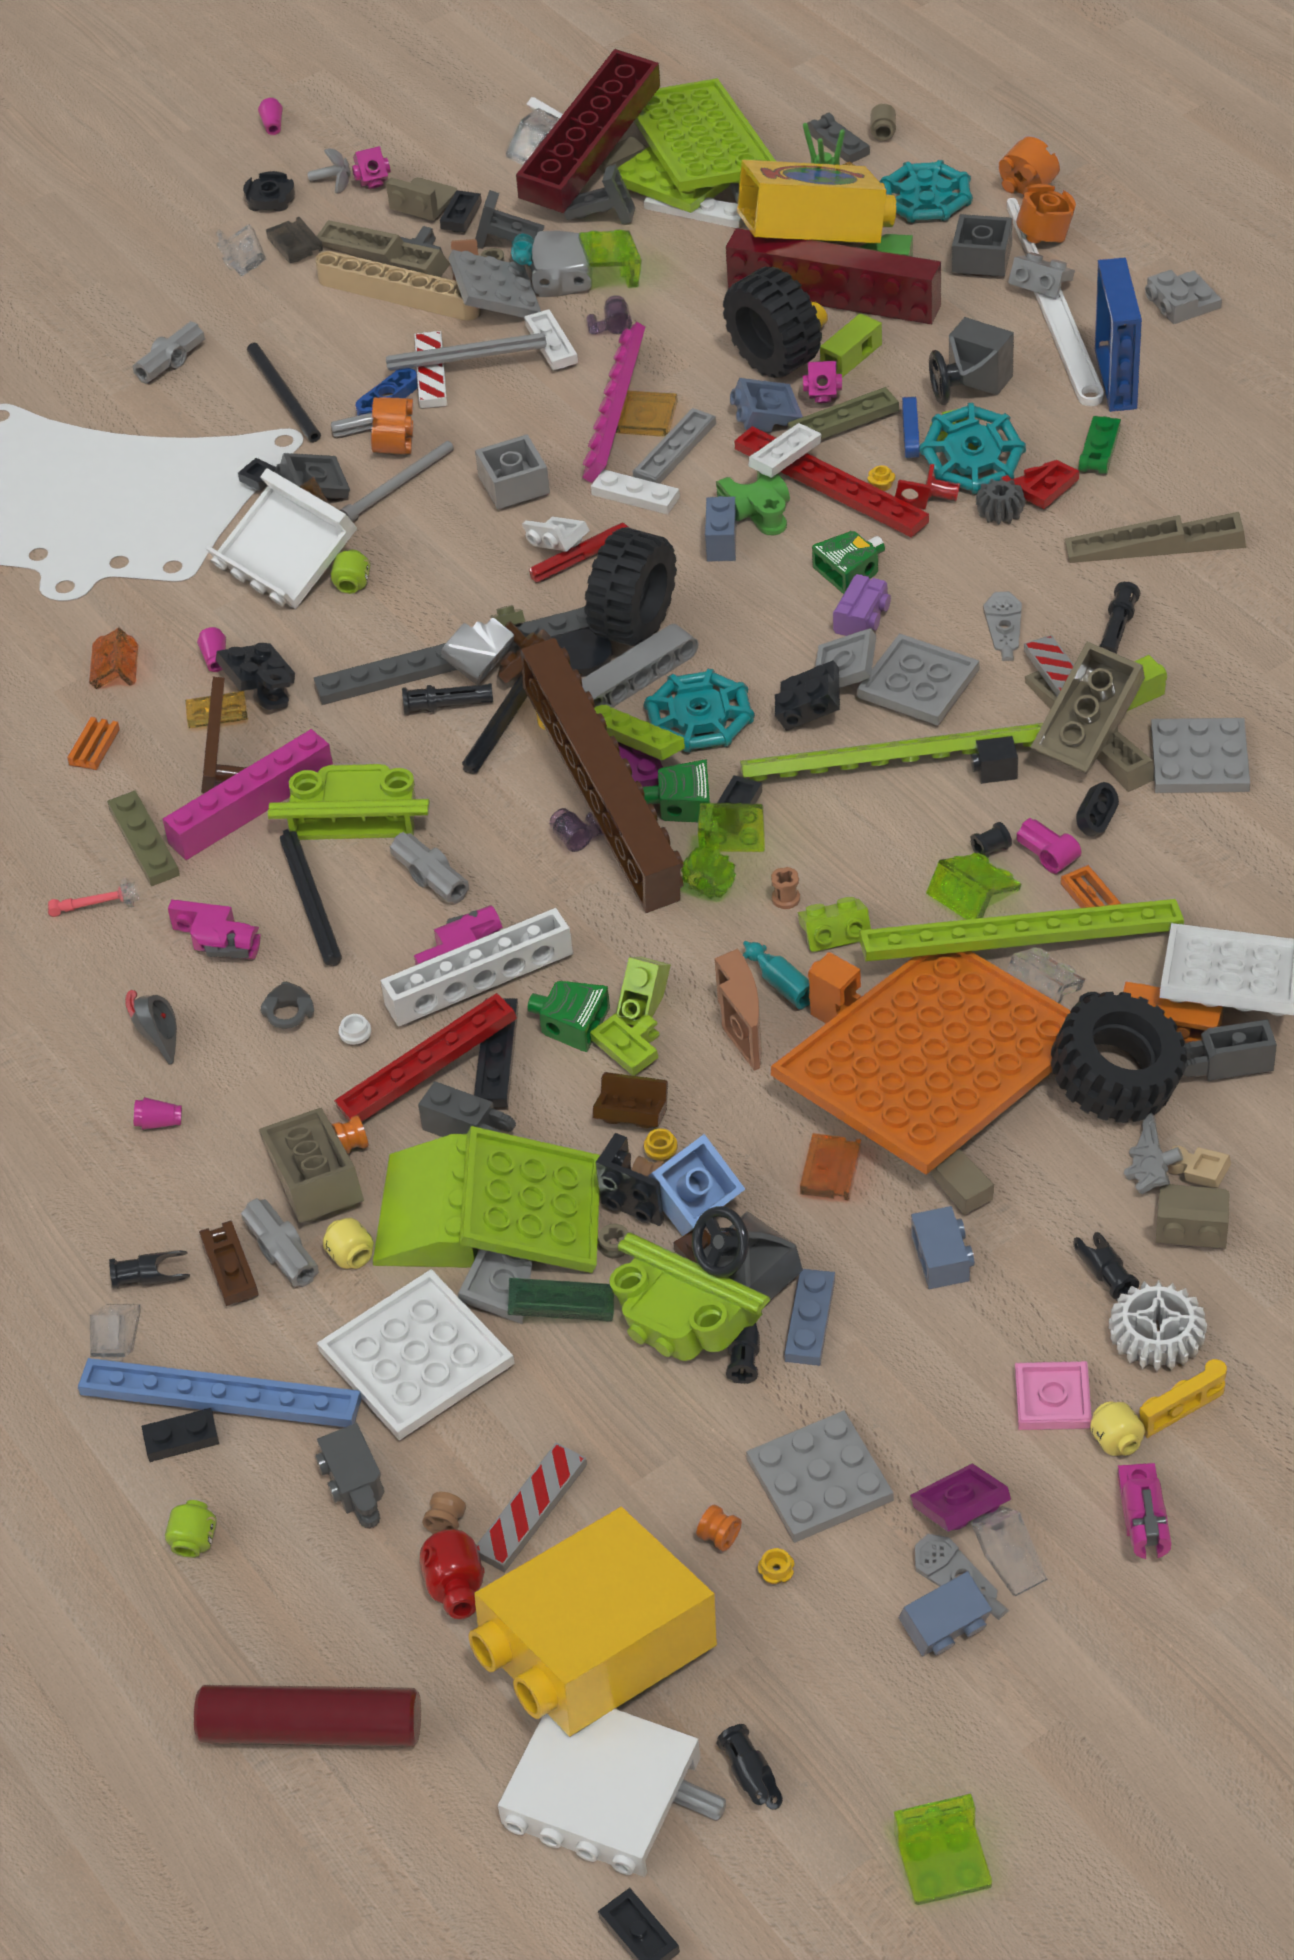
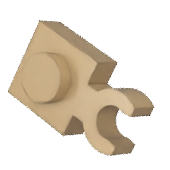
[1167,1146,1231,1188]

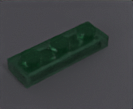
[507,1278,614,1321]

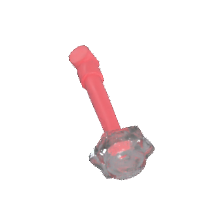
[48,878,139,917]

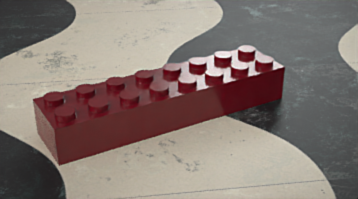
[516,49,660,213]
[725,228,941,325]

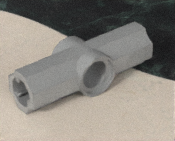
[132,321,205,384]
[390,832,469,904]
[241,1198,319,1287]

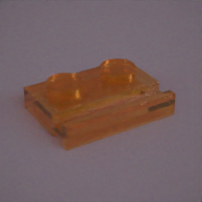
[800,1133,861,1201]

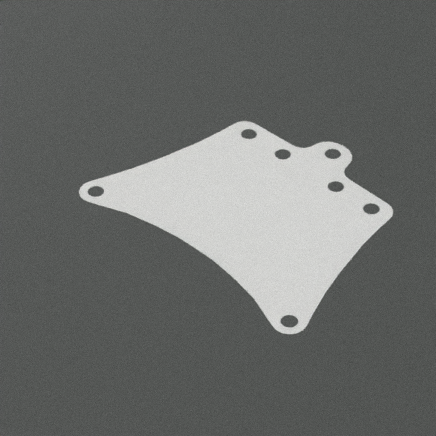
[0,404,303,601]

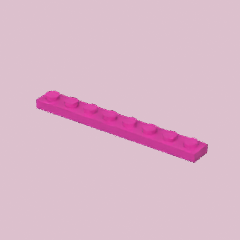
[582,321,645,483]

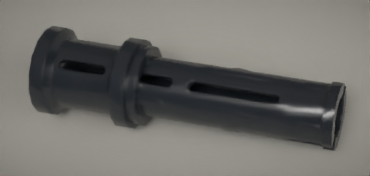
[1099,582,1141,654]
[402,683,493,714]

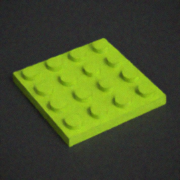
[618,146,730,213]
[459,1126,600,1273]

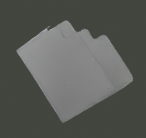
[441,618,514,685]

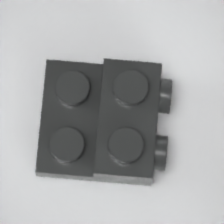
[275,453,350,499]

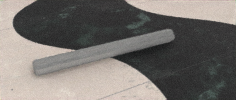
[386,333,547,371]

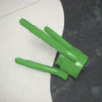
[803,123,845,165]

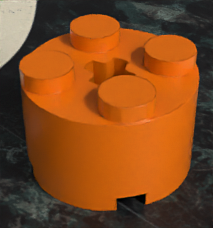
[999,136,1060,195]
[1016,184,1076,244]
[371,397,413,454]

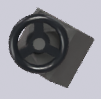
[929,317,1014,405]
[692,1206,803,1300]

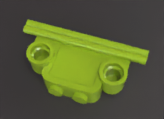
[268,764,430,840]
[609,1232,770,1361]

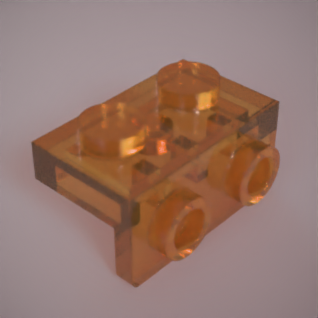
[89,627,138,689]

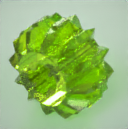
[681,845,736,899]

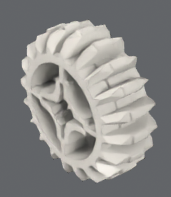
[1109,1280,1207,1372]

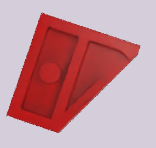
[1002,460,1079,509]

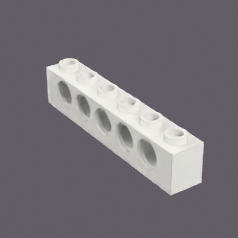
[380,908,573,1027]

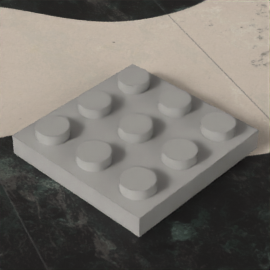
[449,250,541,318]
[857,633,979,726]
[1151,718,1250,793]
[746,1411,894,1543]

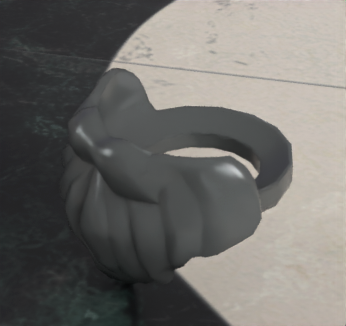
[260,981,314,1029]

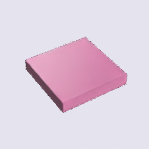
[1015,1361,1092,1430]

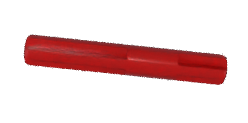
[529,523,628,583]

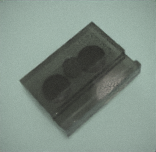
[266,217,323,264]

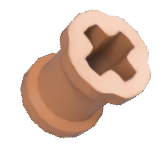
[771,867,800,909]

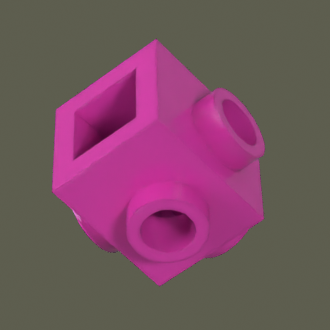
[352,146,391,189]
[803,361,842,403]

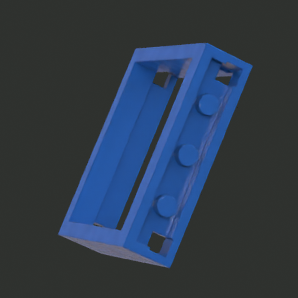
[1094,257,1142,412]

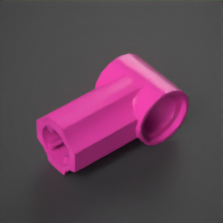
[1017,818,1082,874]

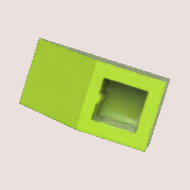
[616,956,671,1026]

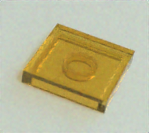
[616,391,678,436]

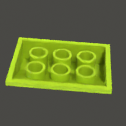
[373,1134,478,1268]

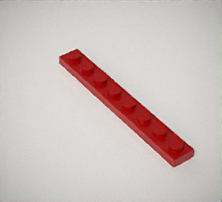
[734,426,929,537]

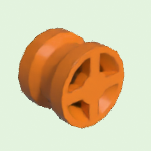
[332,1115,369,1154]
[696,1504,742,1551]

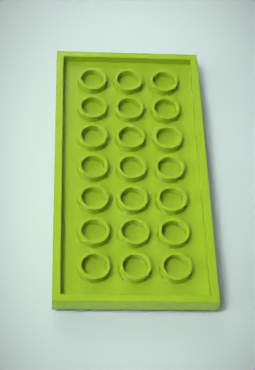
[634,78,776,192]

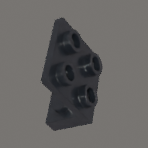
[595,1133,664,1226]

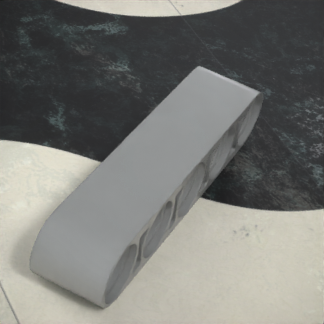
[582,624,699,708]

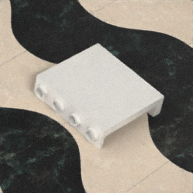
[205,468,357,609]
[498,1709,701,1877]

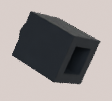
[971,736,1018,784]

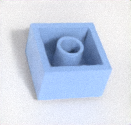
[648,1134,745,1236]

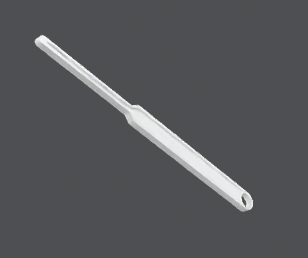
[1007,198,1103,406]

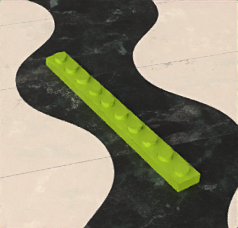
[740,723,1043,781]
[859,899,1184,962]

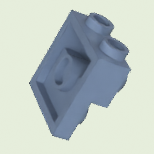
[730,378,803,432]

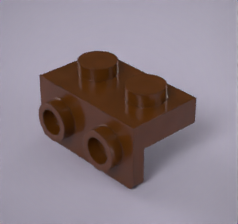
[593,1072,668,1128]

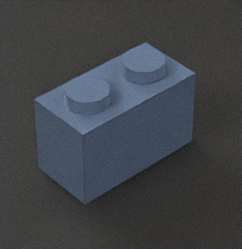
[705,496,737,562]
[911,1206,975,1289]
[898,1571,992,1657]

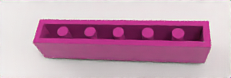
[162,729,333,860]

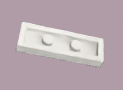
[524,309,578,370]
[748,423,822,478]
[591,469,680,515]

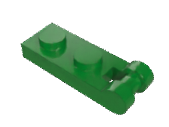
[1078,416,1121,474]

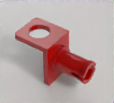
[895,464,960,510]

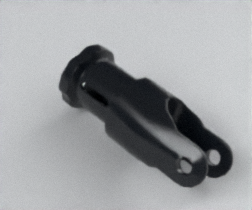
[1073,1232,1140,1301]
[109,1250,190,1289]
[726,1323,760,1384]
[716,1724,783,1810]

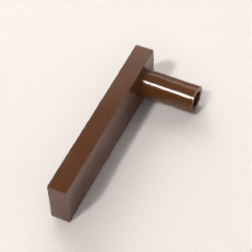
[201,676,247,793]

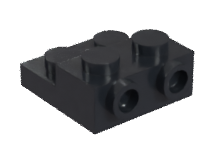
[775,660,840,731]

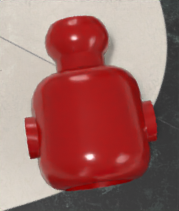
[420,1529,485,1619]

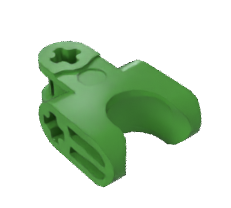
[716,471,790,535]

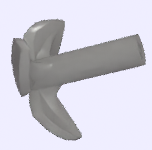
[308,148,351,193]

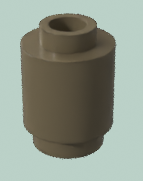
[870,104,896,141]

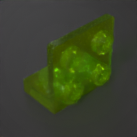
[578,229,642,288]
[698,803,765,874]
[926,853,1022,920]
[894,1794,992,1905]

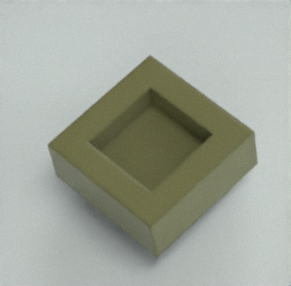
[490,605,525,626]

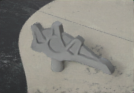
[1124,1113,1183,1194]

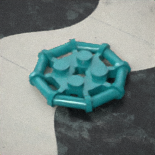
[879,160,973,223]
[919,403,1026,494]
[643,668,755,753]

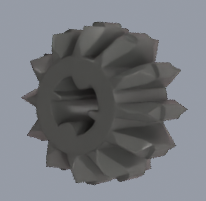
[976,478,1025,525]

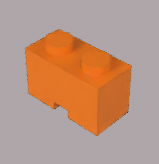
[808,952,861,1023]

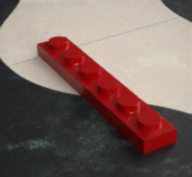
[334,993,517,1122]

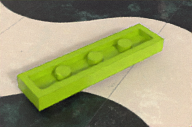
[594,704,685,760]

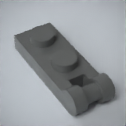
[807,113,870,164]

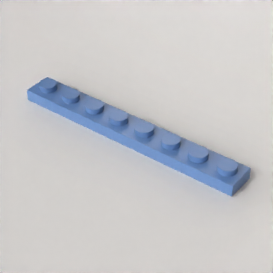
[78,1358,362,1427]

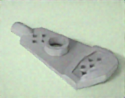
[983,591,1022,661]
[915,1534,1009,1620]

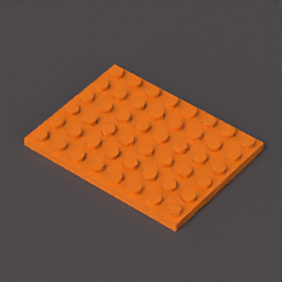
[771,951,1071,1175]

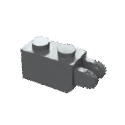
[1183,1019,1277,1081]
[418,1081,516,1137]
[315,1423,385,1529]

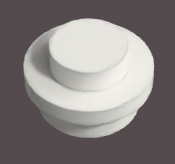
[339,1014,371,1045]

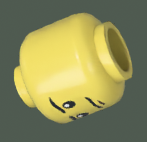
[323,1218,374,1269]
[1090,1401,1145,1456]

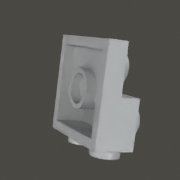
[1145,270,1222,324]

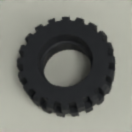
[723,267,822,378]
[584,527,677,646]
[1051,991,1187,1123]

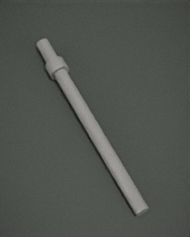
[340,441,454,522]

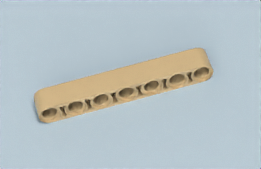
[315,251,481,321]

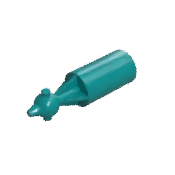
[511,233,534,266]
[743,941,810,1009]

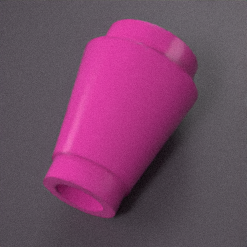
[258,98,283,135]
[197,627,226,672]
[133,1097,182,1130]

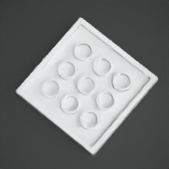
[1159,923,1294,1016]
[317,1269,515,1441]

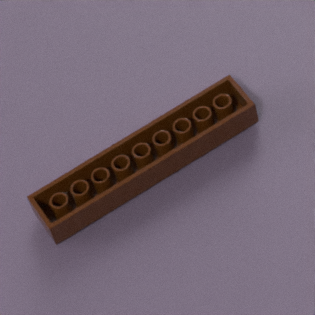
[521,637,684,913]

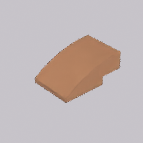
[715,948,762,1071]

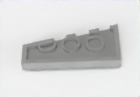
[458,1249,533,1324]

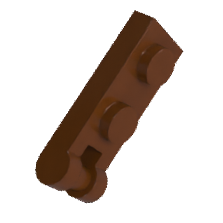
[199,1220,259,1306]

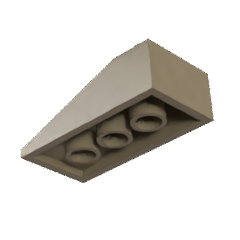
[1031,641,1145,774]
[259,1108,364,1223]

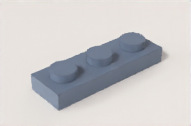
[785,1269,835,1366]

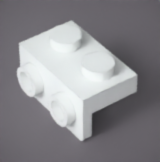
[522,516,590,552]

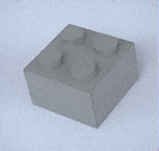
[475,434,550,509]

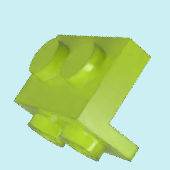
[797,897,871,952]

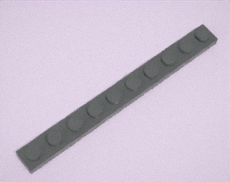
[314,607,591,705]

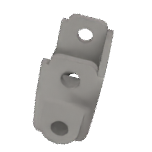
[532,231,593,297]

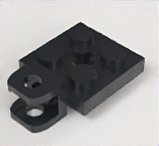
[216,643,295,710]

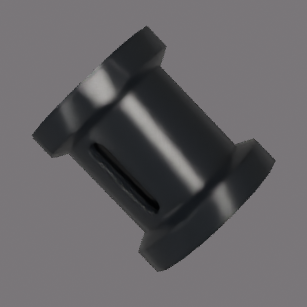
[970,822,1012,860]

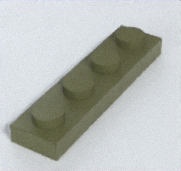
[787,387,899,439]
[107,790,180,886]

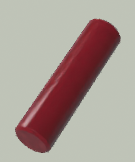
[194,1685,421,1747]

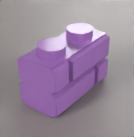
[833,574,891,636]

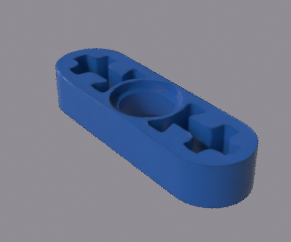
[355,368,418,416]
[902,396,920,458]

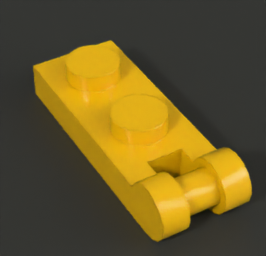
[1139,1359,1227,1438]

